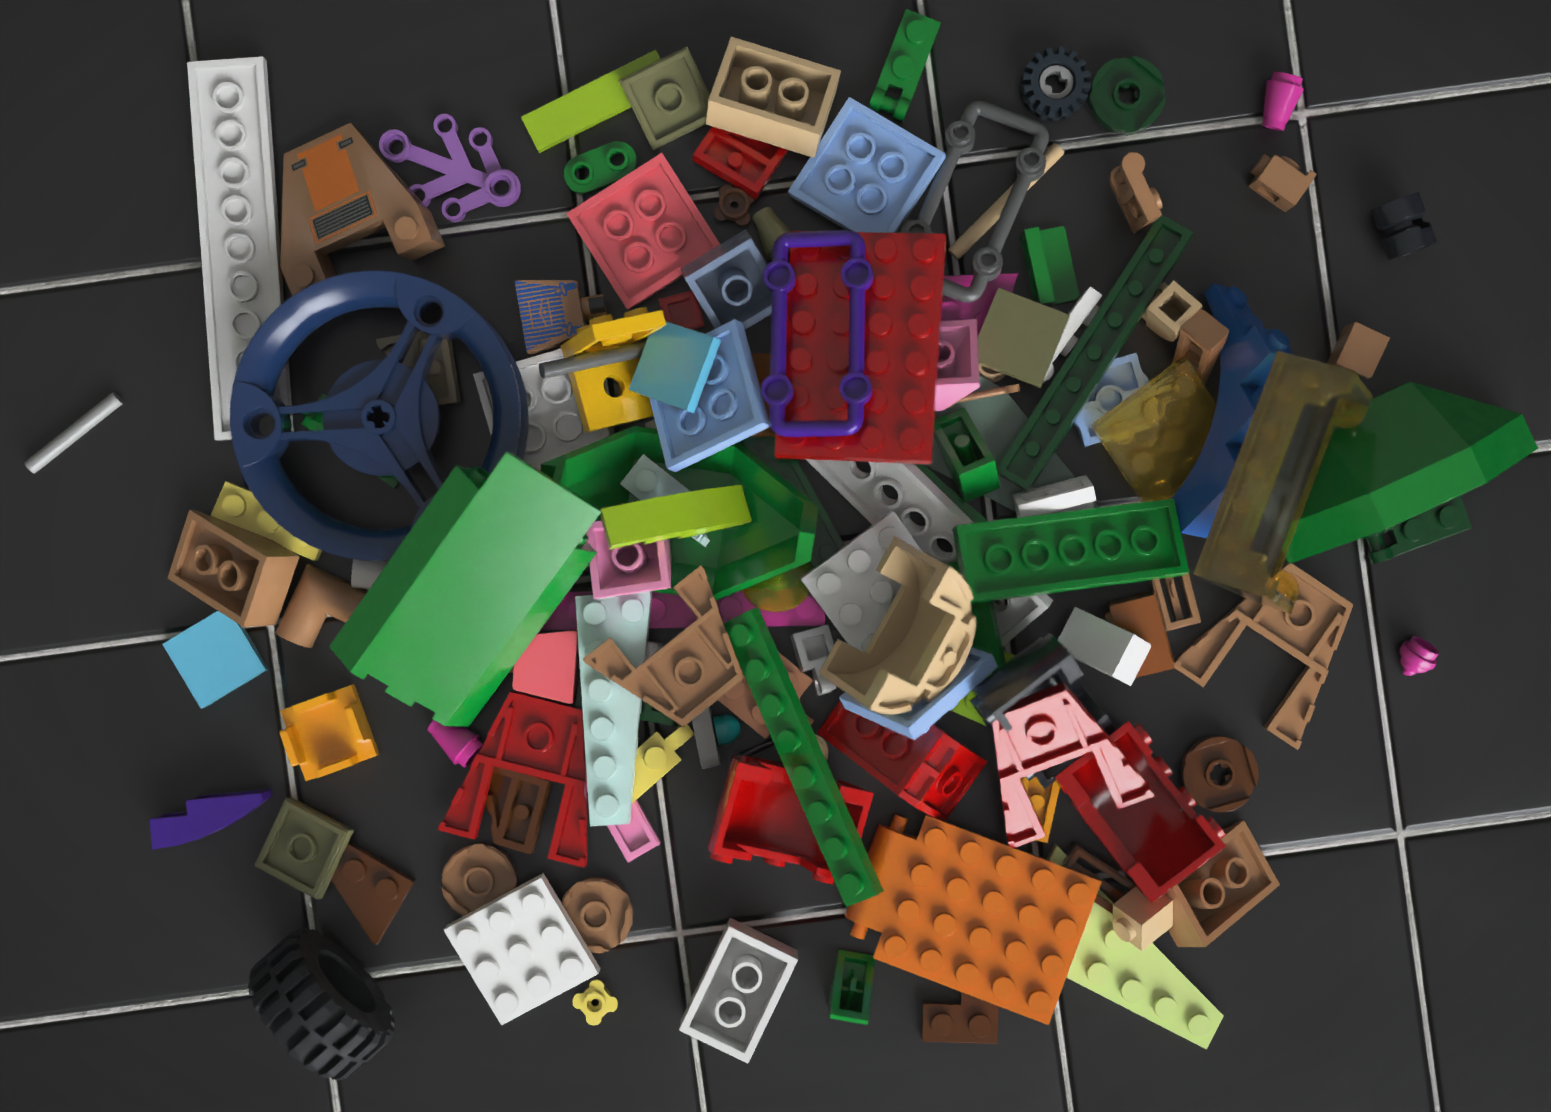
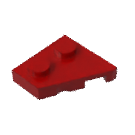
[692,126,789,199]

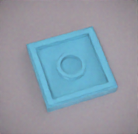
[628,321,721,413]
[162,611,269,709]

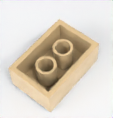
[706,37,841,158]

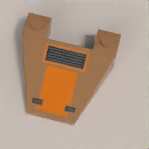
[280,123,445,296]

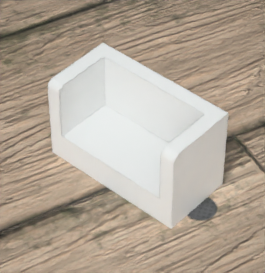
[1058,607,1151,686]

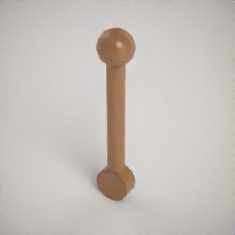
[948,384,1020,408]

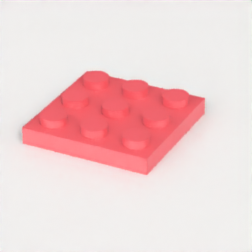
[566,153,720,311]

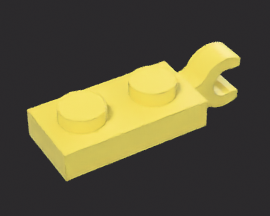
[632,725,694,803]

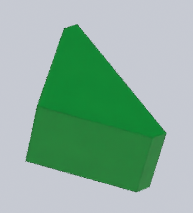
[828,949,875,1025]

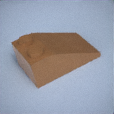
[167,510,299,627]
[1165,820,1280,947]

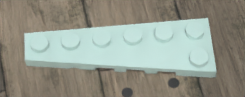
[575,591,652,827]

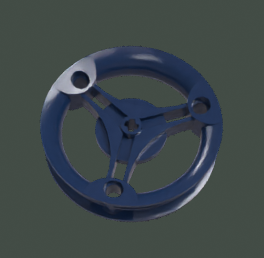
[230,271,529,561]

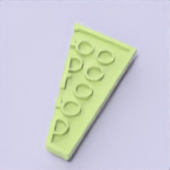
[1047,844,1224,1050]

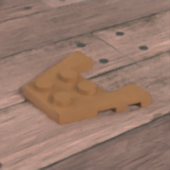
[583,565,744,727]

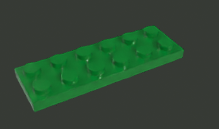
[952,498,1189,604]

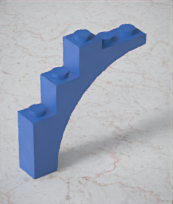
[1171,283,1297,539]

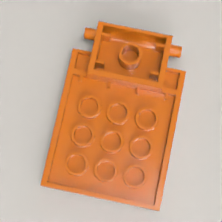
[845,814,1102,1025]

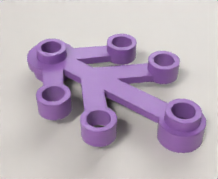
[379,114,521,222]

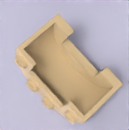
[819,536,976,714]

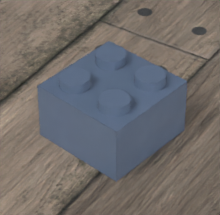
[681,229,772,329]

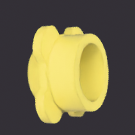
[573,979,618,1025]

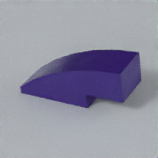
[149,789,272,850]

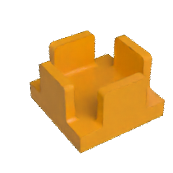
[279,684,379,781]

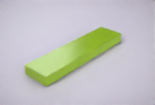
[521,50,660,153]

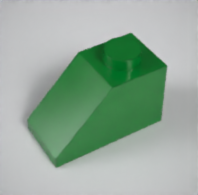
[934,407,1000,503]

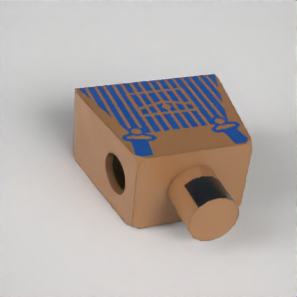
[515,280,607,356]

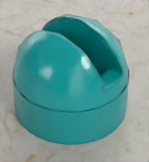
[712,714,741,746]

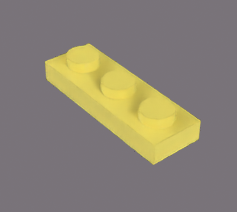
[210,481,322,561]

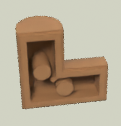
[275,564,368,648]

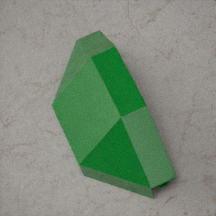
[1263,382,1538,564]
[541,426,819,600]

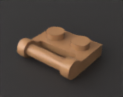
[1108,152,1163,234]

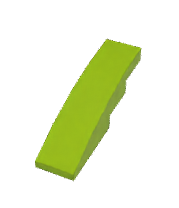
[599,485,752,550]

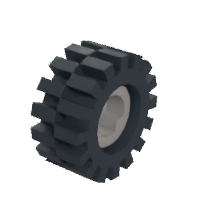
[1019,47,1091,122]

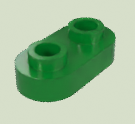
[564,141,638,196]

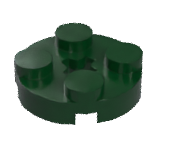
[1087,56,1166,136]

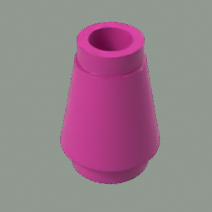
[1261,72,1304,131]
[427,720,483,768]

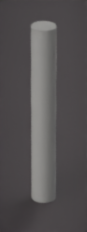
[24,392,123,474]

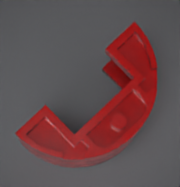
[1055,721,1227,903]
[707,755,874,884]

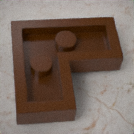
[921,992,999,1044]

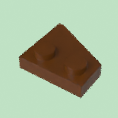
[486,767,553,854]
[331,842,416,945]

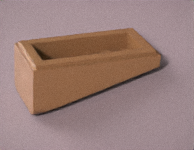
[1172,310,1229,388]

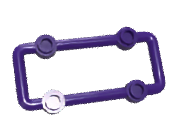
[761,230,874,437]

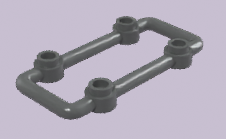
[902,100,1049,303]

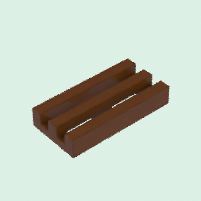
[1063,844,1136,914]

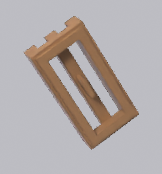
[1149,573,1201,631]

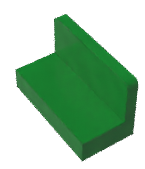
[1019,226,1080,306]

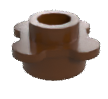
[714,184,755,226]

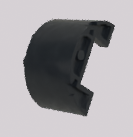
[970,632,1116,789]

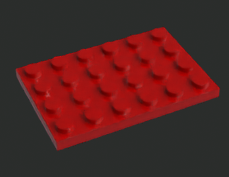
[774,231,946,464]

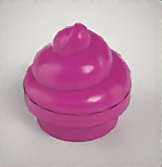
[1399,636,1439,676]

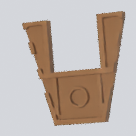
[1174,561,1354,750]

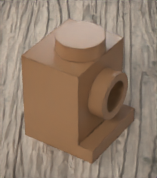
[1248,154,1317,212]

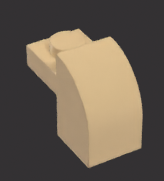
[1142,280,1203,342]

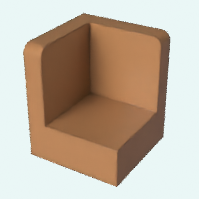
[1326,322,1390,379]

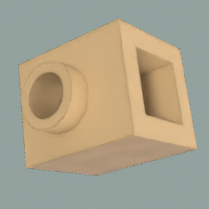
[1113,887,1173,951]

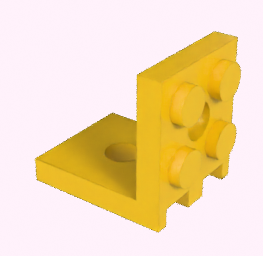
[560,307,666,433]

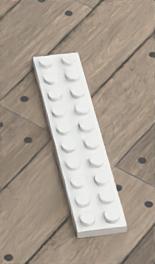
[187,56,294,441]

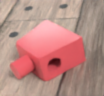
[509,630,579,704]

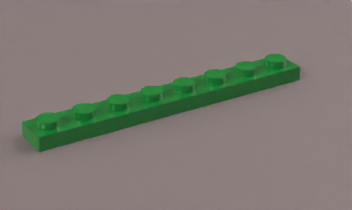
[723,607,884,907]

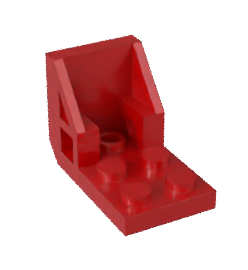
[817,700,987,821]

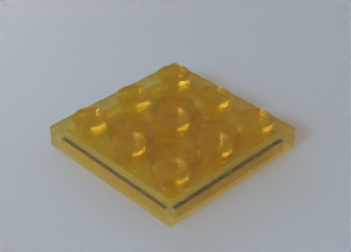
[1090,357,1217,502]

